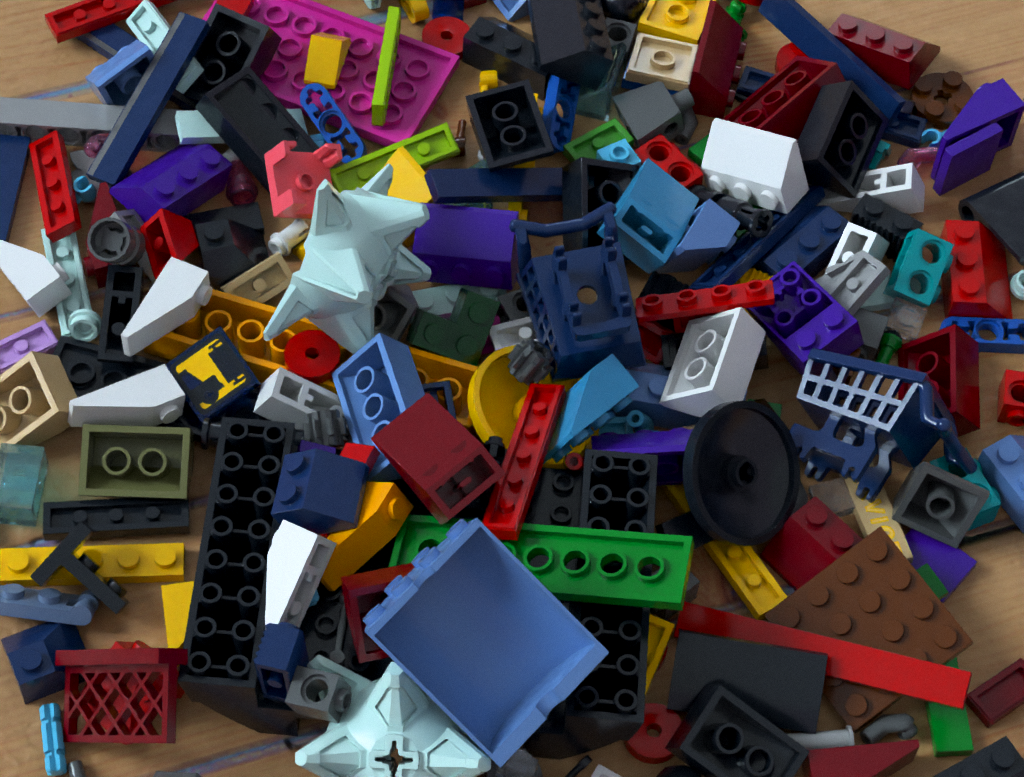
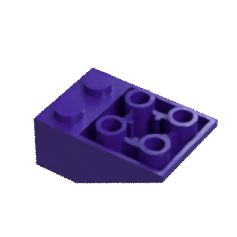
[746,261,864,376]

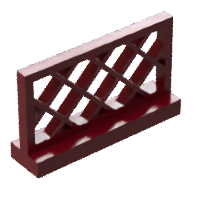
[55,648,188,743]

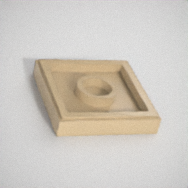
[625,33,699,91]

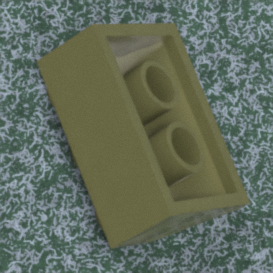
[78,424,195,500]

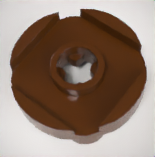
[910,71,973,130]

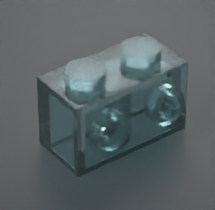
[0,443,49,527]

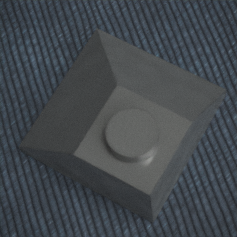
[892,461,990,549]

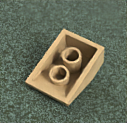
[0,351,78,462]

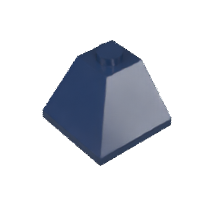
[0,622,86,704]

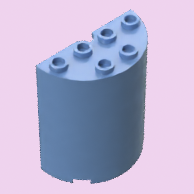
[362,518,609,768]

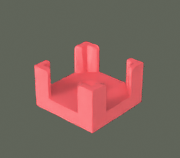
[264,140,343,219]

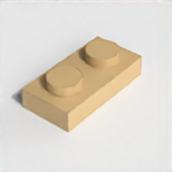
[220,252,292,303]

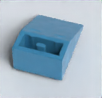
[597,158,699,274]
[543,353,639,465]

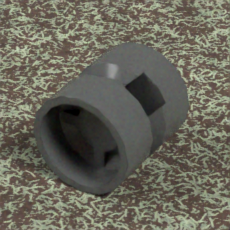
[87,217,146,266]

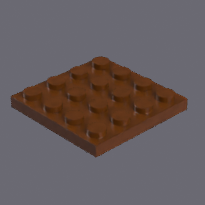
[765,526,974,733]

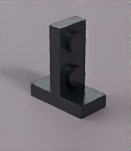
[30,521,129,614]

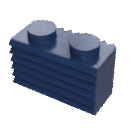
[253,622,309,702]

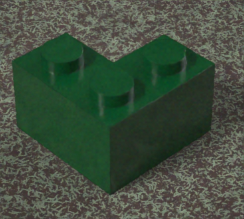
[406,288,501,366]

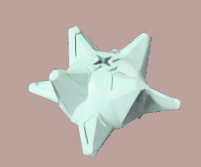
[263,164,431,355]
[295,654,491,777]

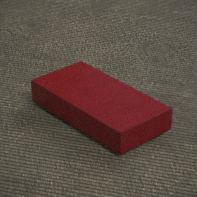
[965,658,1024,728]

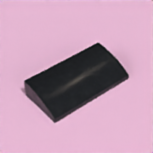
[195,66,319,194]
[667,629,828,734]

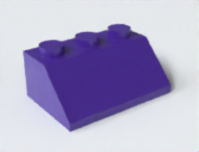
[109,144,233,223]
[412,202,519,290]
[591,427,693,486]

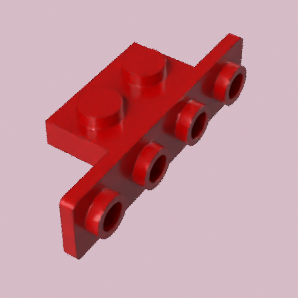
[635,280,775,334]

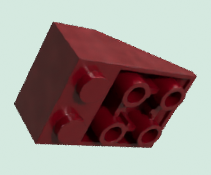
[371,393,506,525]

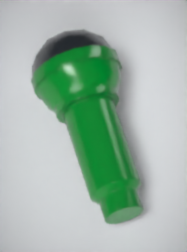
[875,330,903,364]

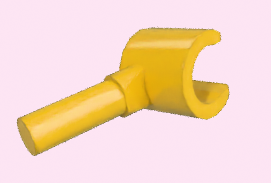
[479,70,498,92]

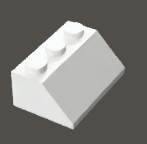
[701,118,809,214]
[659,307,766,418]

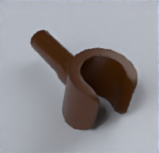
[454,120,466,157]

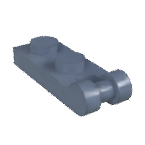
[0,583,101,626]

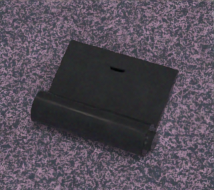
[958,171,1024,263]

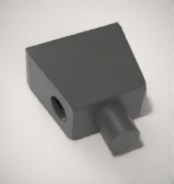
[612,81,695,148]

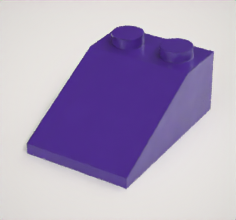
[930,78,1024,180]

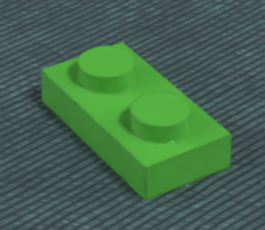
[563,118,634,163]

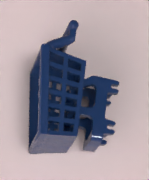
[509,201,646,383]
[790,348,977,503]

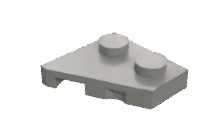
[815,250,891,316]

